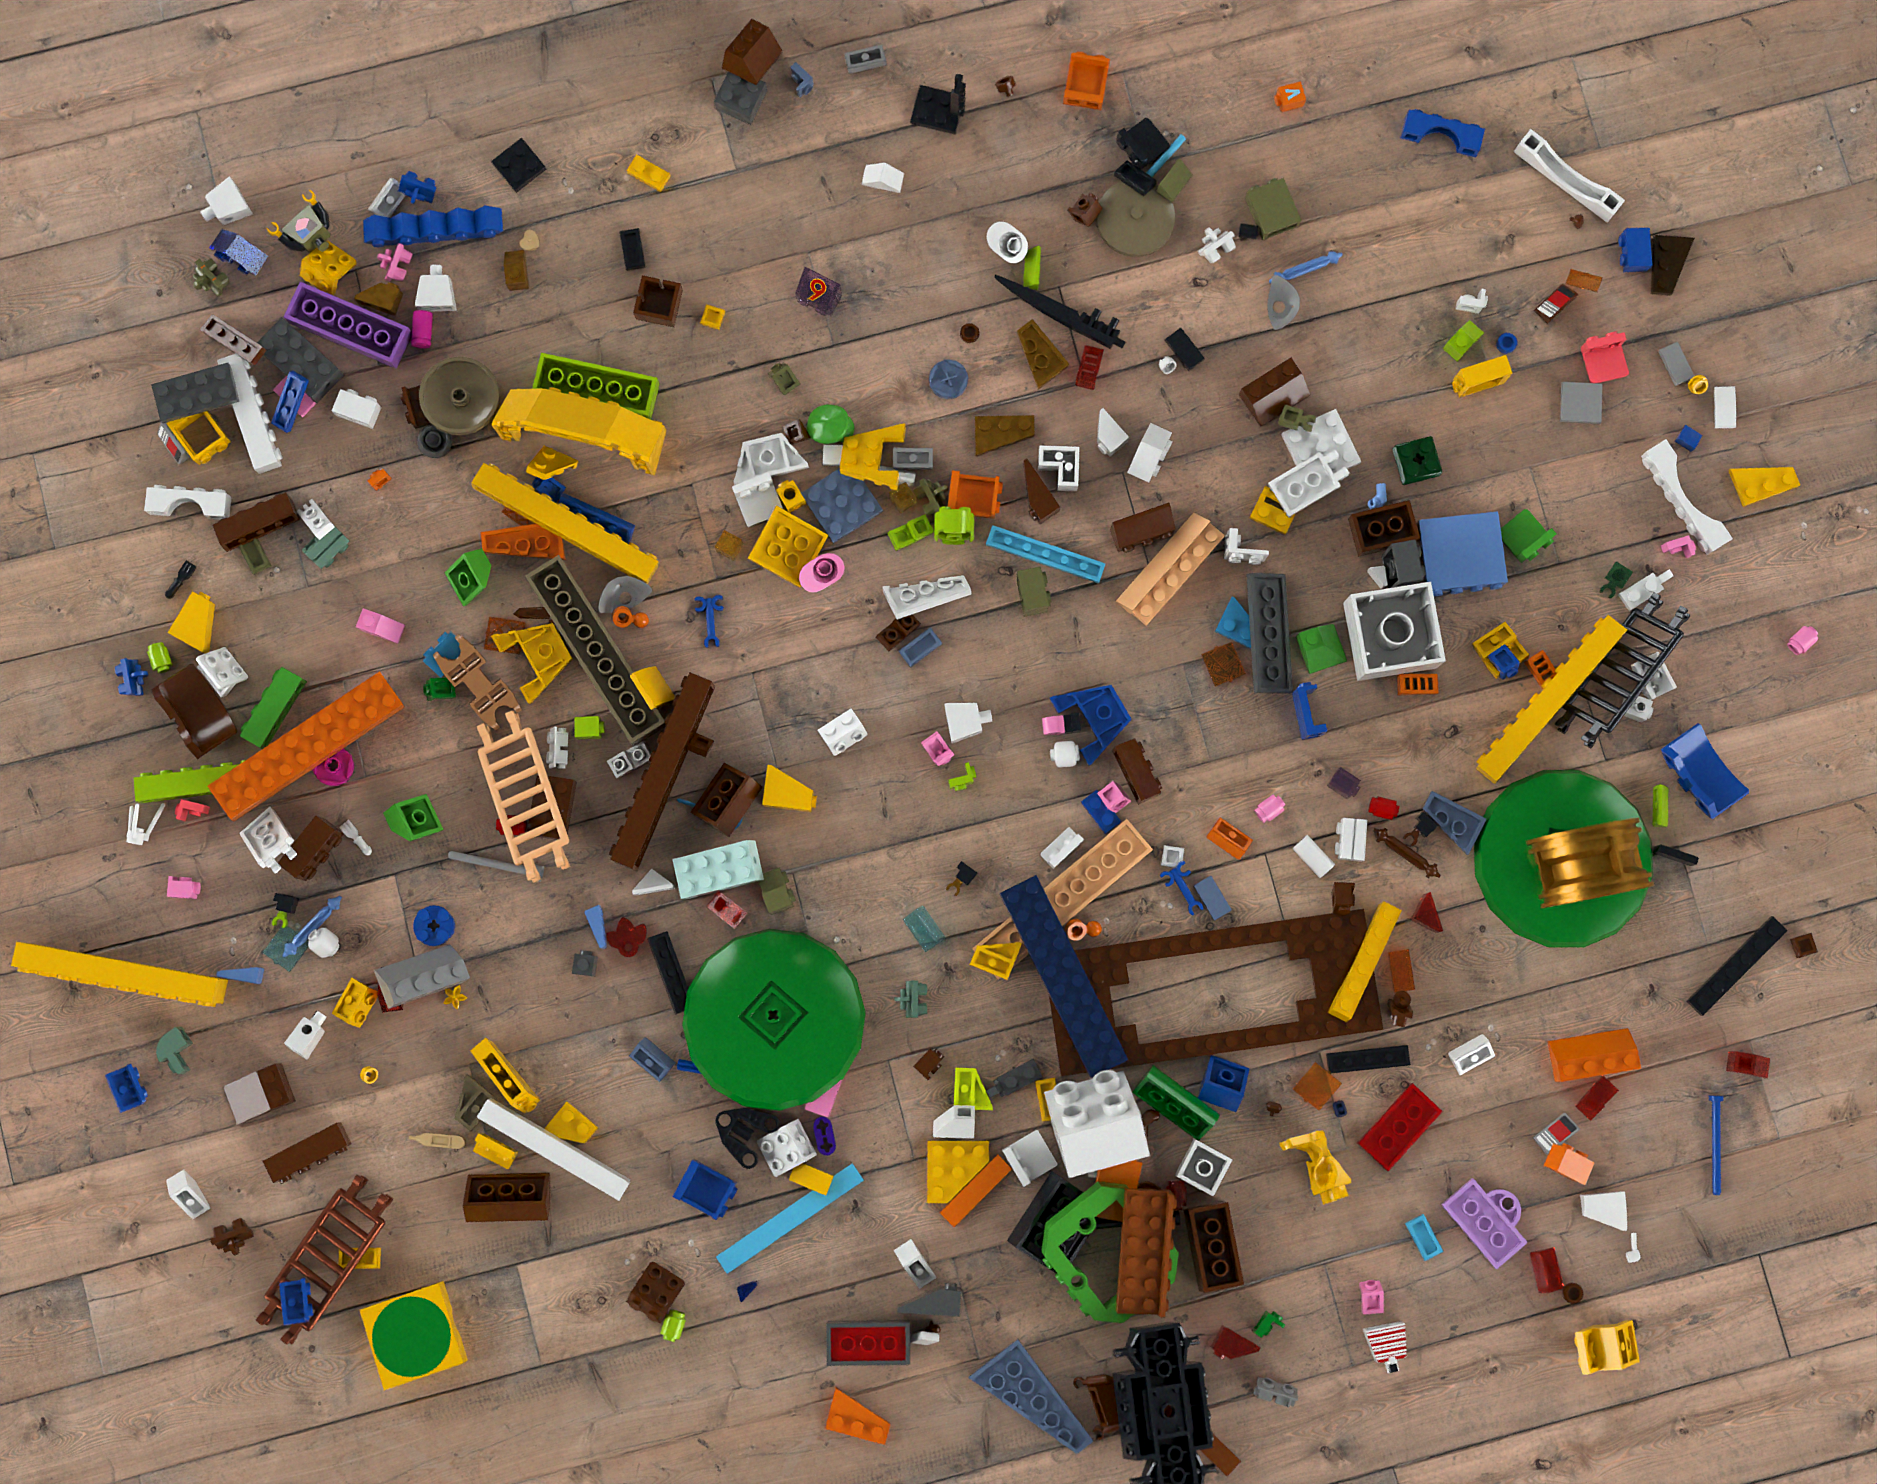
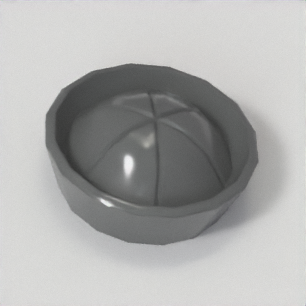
[417,424,452,458]

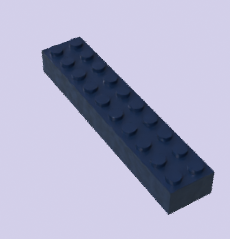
[999,875,1128,1078]

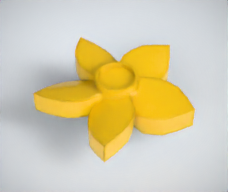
[443,985,467,1010]

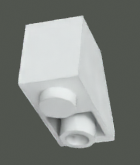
[933,1105,975,1138]

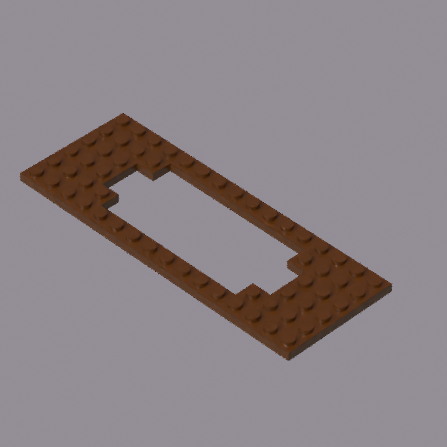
[1049,909,1384,1076]

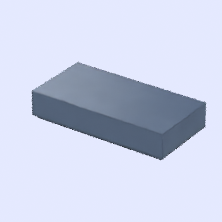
[898,627,942,668]
[1193,876,1232,921]

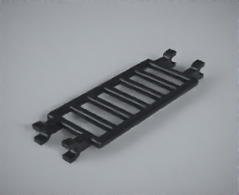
[1555,592,1690,749]

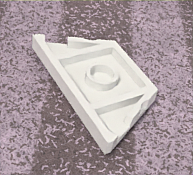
[734,433,809,485]

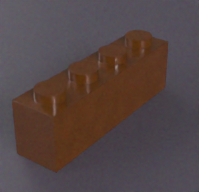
[213,492,300,552]
[263,1122,352,1184]

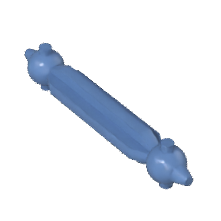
[1269,251,1343,283]
[282,896,342,957]

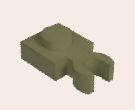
[1278,405,1316,432]

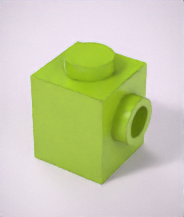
[574,716,605,740]

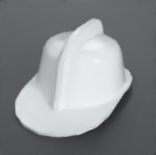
[987,222,1028,263]

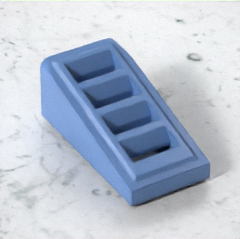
[584,905,607,949]
[216,967,264,984]

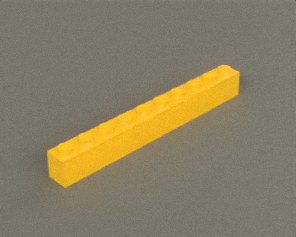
[471,463,659,584]
[1476,615,1627,784]

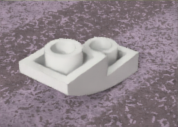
[1714,387,1736,428]
[607,741,652,779]

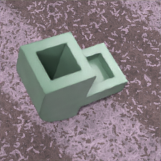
[156,1027,193,1075]

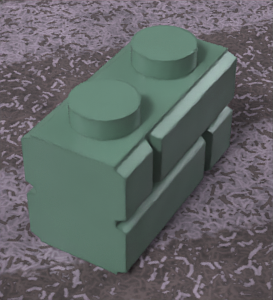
[302,527,349,569]

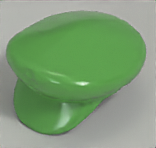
[807,404,854,444]

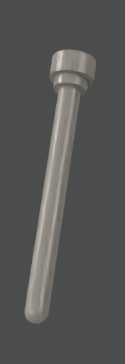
[448,851,544,882]

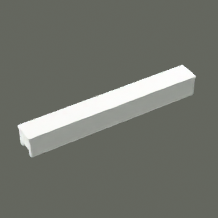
[477,1098,630,1201]

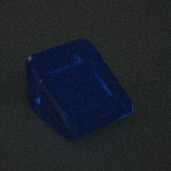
[737,1280,759,1303]

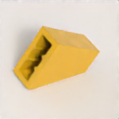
[167,591,215,654]
[762,765,817,812]

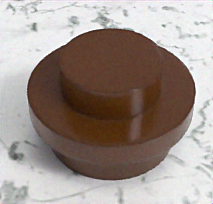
[960,323,980,343]
[1562,1283,1583,1304]

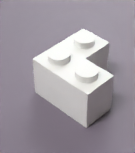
[1127,423,1173,482]
[1038,446,1079,491]

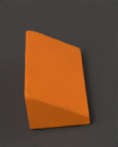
[1206,817,1253,860]

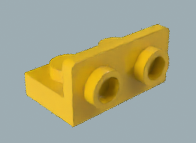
[331,978,379,1028]
[473,1133,519,1169]

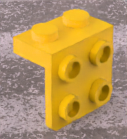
[299,241,357,295]

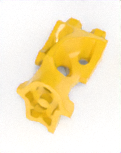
[1279,1130,1351,1205]

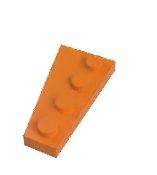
[480,524,566,560]

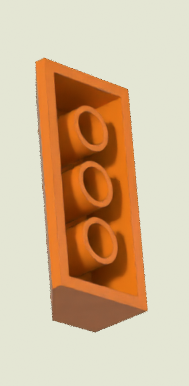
[1547,1028,1642,1082]

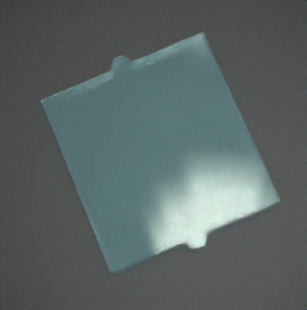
[263,926,309,972]

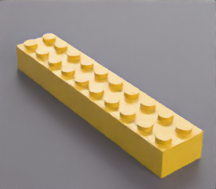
[11,942,228,1007]

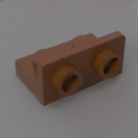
[400,385,431,429]

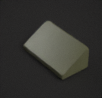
[1156,159,1193,202]

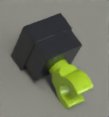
[272,893,299,928]

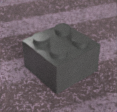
[714,72,767,125]

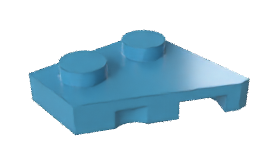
[1215,596,1251,649]

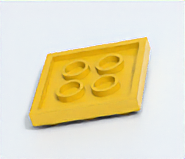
[747,506,828,588]

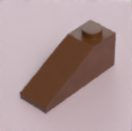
[1023,459,1061,524]

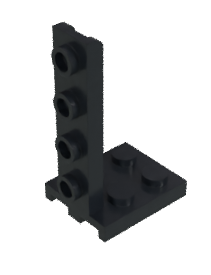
[910,74,966,135]

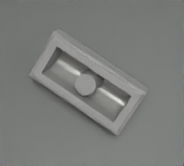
[844,45,887,74]

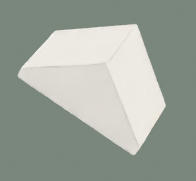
[862,163,904,193]

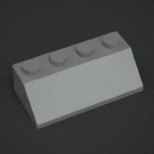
[374,945,470,1009]

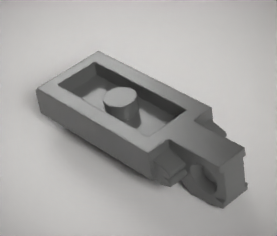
[986,1059,1043,1098]

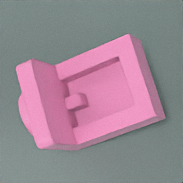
[921,731,954,766]

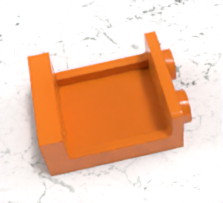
[1063,52,1110,110]
[948,470,1003,519]

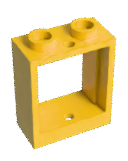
[1452,355,1513,398]
[166,411,231,465]

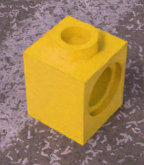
[776,480,806,513]

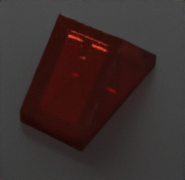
[1410,892,1443,933]

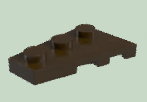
[1651,235,1694,296]

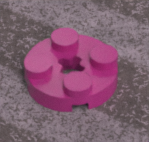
[312,748,354,786]

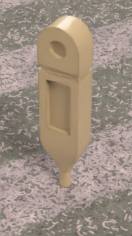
[409,1133,466,1149]

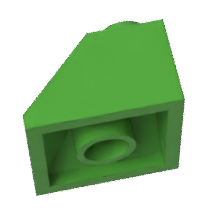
[445,548,491,607]
[1296,624,1347,674]
[383,794,444,841]

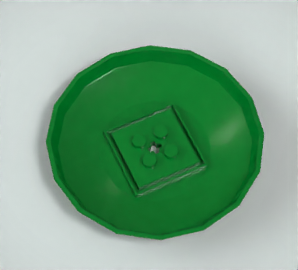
[1474,770,1653,948]
[682,929,866,1111]

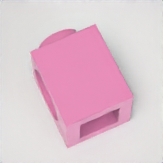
[1097,781,1131,813]

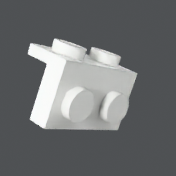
[1631,652,1677,700]
[818,709,868,756]

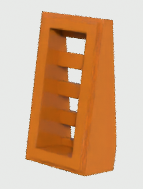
[1524,650,1557,689]
[1397,674,1439,696]

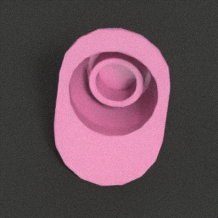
[799,553,845,592]

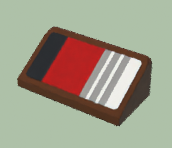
[1534,284,1578,324]

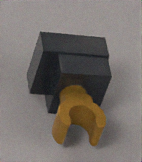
[946,861,978,896]

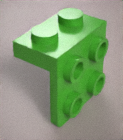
[1501,509,1557,563]

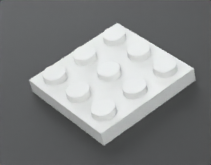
[1281,409,1361,474]

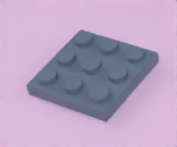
[801,469,883,544]

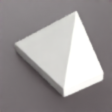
[632,869,675,896]

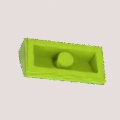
[1023,246,1041,290]
[1652,784,1669,827]

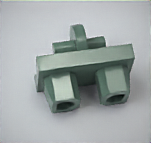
[894,981,927,1018]

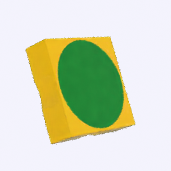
[360,1281,468,1390]

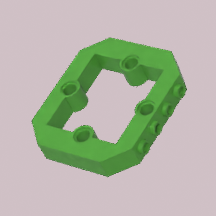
[1041,1182,1179,1323]

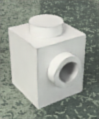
[1622,696,1653,722]

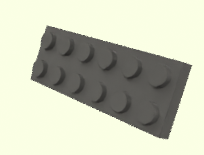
[1247,573,1293,694]

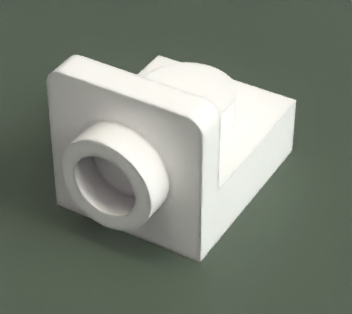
[1456,289,1488,314]

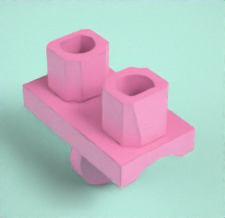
[377,243,413,282]

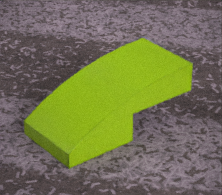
[887,514,934,551]

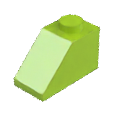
[1443,320,1484,362]

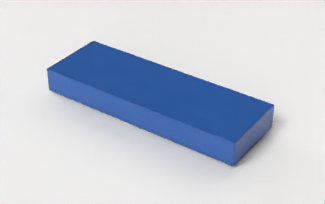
[271,371,309,433]

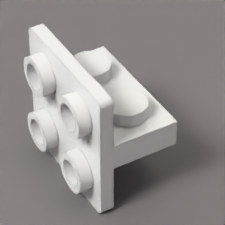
[196,647,248,697]

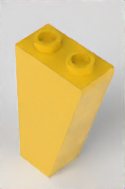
[470,1038,541,1113]

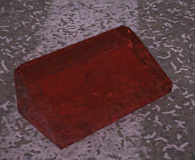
[1530,1247,1564,1293]

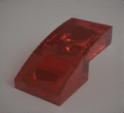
[1575,1075,1619,1121]

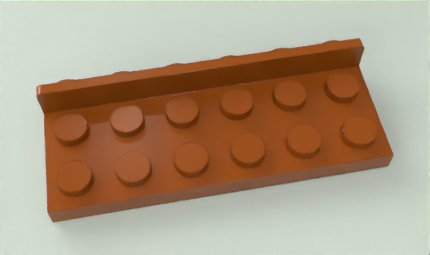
[1116,1188,1177,1318]

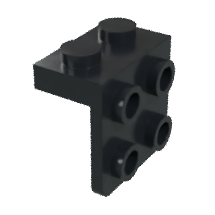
[1116,118,1170,169]

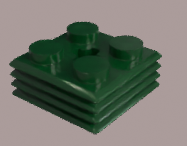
[1392,436,1443,485]

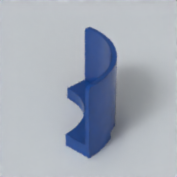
[1661,723,1749,819]

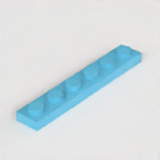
[986,525,1106,583]

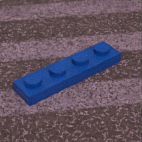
[558,493,635,544]

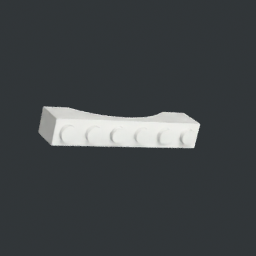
[1514,129,1625,223]
[1641,439,1733,555]

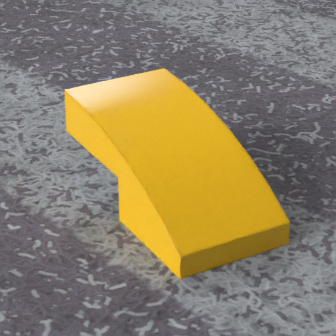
[789,1163,834,1195]

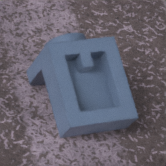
[790,62,814,97]

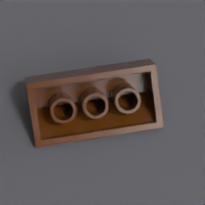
[463,1173,550,1222]

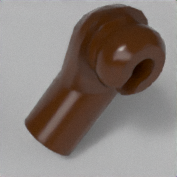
[1141,1109,1160,1137]

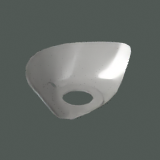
[1267,275,1300,330]
[598,576,652,613]

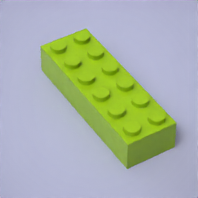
[532,353,660,420]

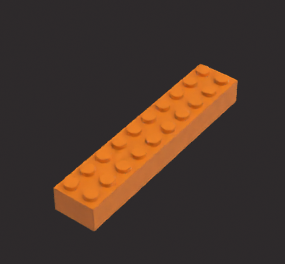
[207,671,405,822]

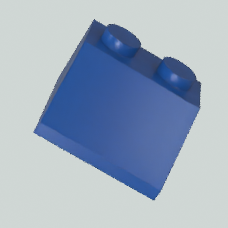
[1198,1055,1250,1112]

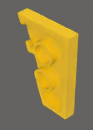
[1728,467,1800,507]

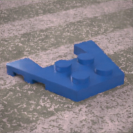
[1050,685,1132,766]

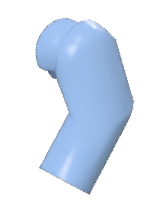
[1368,483,1387,509]

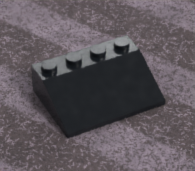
[1007,1171,1100,1274]

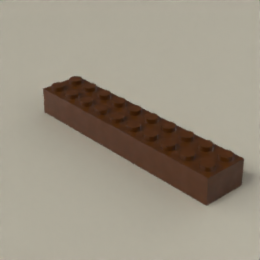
[609,672,715,871]

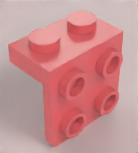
[1580,331,1629,384]

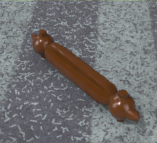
[1373,828,1441,878]

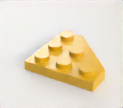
[927,1141,989,1203]

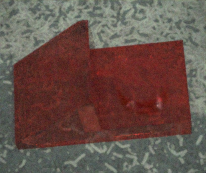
[706,891,747,929]

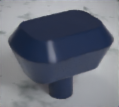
[1333,1100,1347,1117]

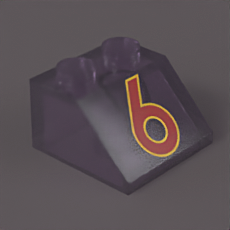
[795,267,842,316]

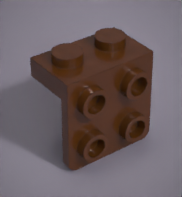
[626,1262,685,1324]

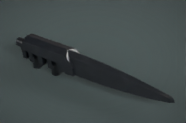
[995,274,1126,349]

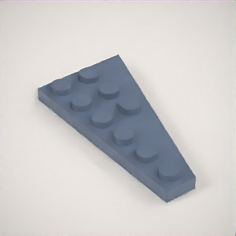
[968,1339,1093,1454]

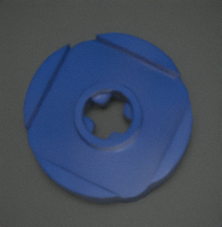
[413,905,455,946]

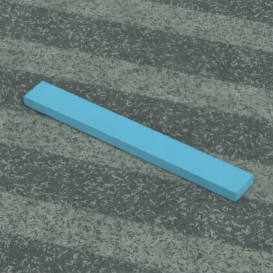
[716,1163,864,1274]

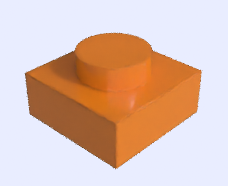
[367,469,392,491]

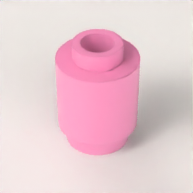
[1787,626,1818,655]
[1254,794,1285,823]

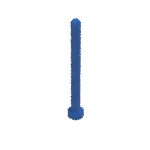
[1709,1095,1724,1195]

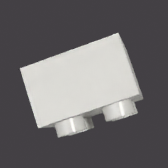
[1343,582,1446,681]
[1044,1070,1150,1178]

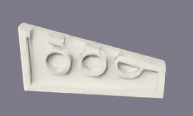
[882,575,971,619]

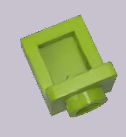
[948,762,977,791]

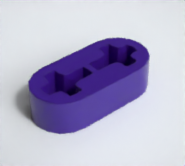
[813,1117,836,1155]

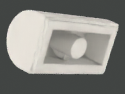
[1292,835,1335,878]

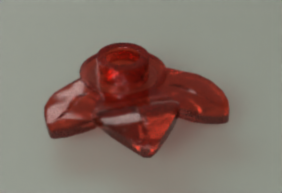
[606,917,647,957]

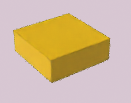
[700,304,725,330]

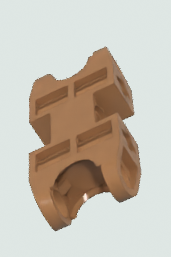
[433,634,522,731]

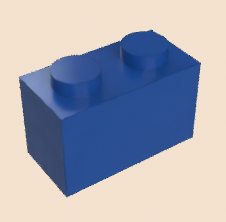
[1619,227,1652,272]

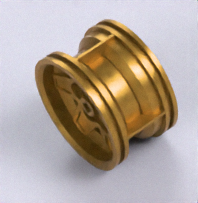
[1526,818,1654,908]

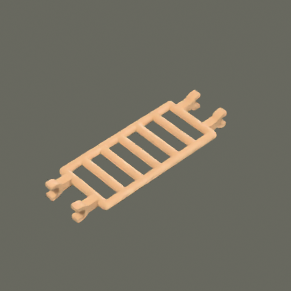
[476,710,570,883]

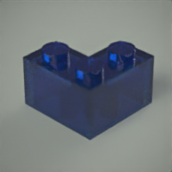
[209,229,268,276]

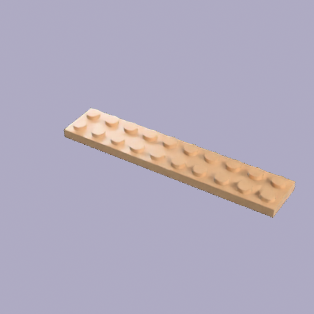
[972,819,1153,980]

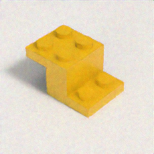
[1575,1320,1640,1375]

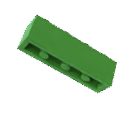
[240,667,307,749]

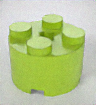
[934,506,974,545]

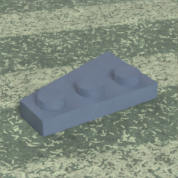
[1422,791,1486,855]

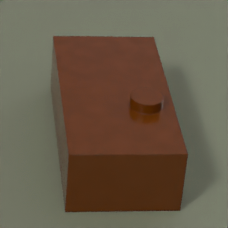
[1183,1201,1244,1293]

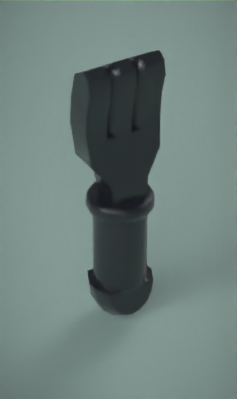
[165,560,197,599]

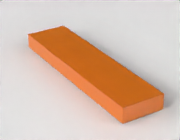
[940,1154,1012,1227]

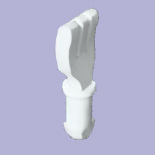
[339,819,372,855]

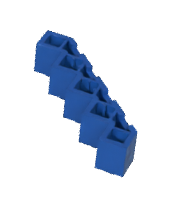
[363,205,503,248]

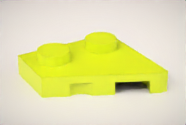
[954,1067,993,1110]

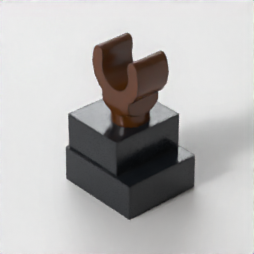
[1403,812,1438,846]

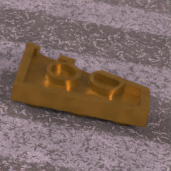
[1017,319,1069,390]
[975,415,1035,457]

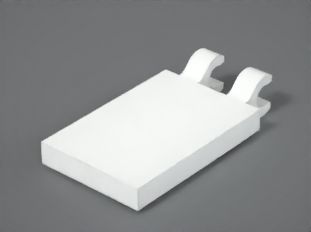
[1268,450,1350,518]
[239,807,297,874]

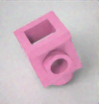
[167,876,201,899]

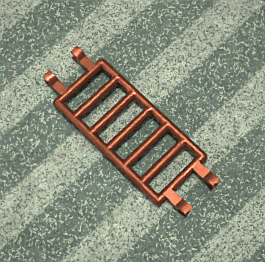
[255,1175,393,1345]

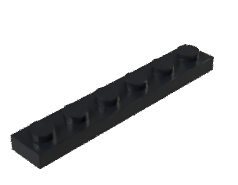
[1687,916,1788,1016]

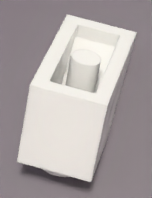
[1097,408,1129,457]
[166,1169,210,1219]
[894,1239,937,1289]

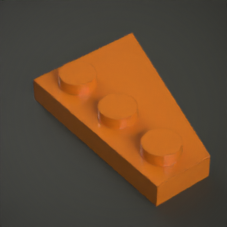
[825,1387,890,1445]

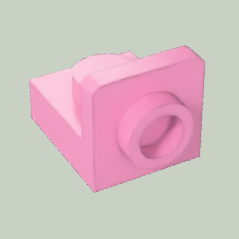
[1661,535,1696,558]
[1359,1280,1384,1315]

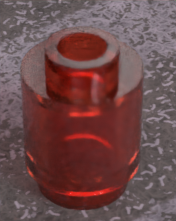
[1166,1181,1187,1210]

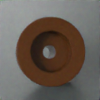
[995,76,1016,97]

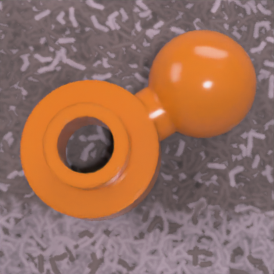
[612,606,649,628]
[1065,919,1102,941]

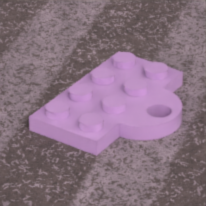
[1441,1178,1528,1269]

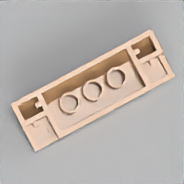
[1116,513,1225,626]

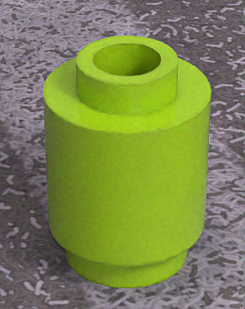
[147,642,172,674]
[660,1309,686,1342]

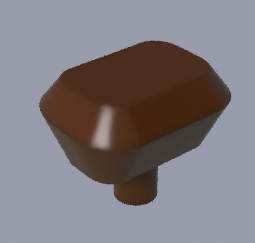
[1570,214,1584,229]
[1266,1101,1282,1116]
[925,1321,941,1333]

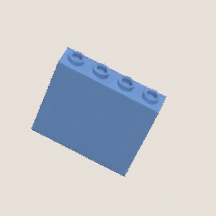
[1416,511,1508,596]

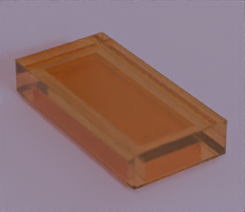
[1388,949,1415,993]

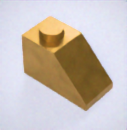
[504,250,529,291]
[354,282,403,316]

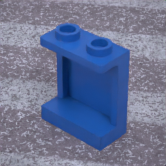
[1292,682,1327,740]
[672,1159,738,1220]

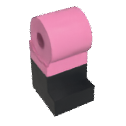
[1042,712,1081,735]

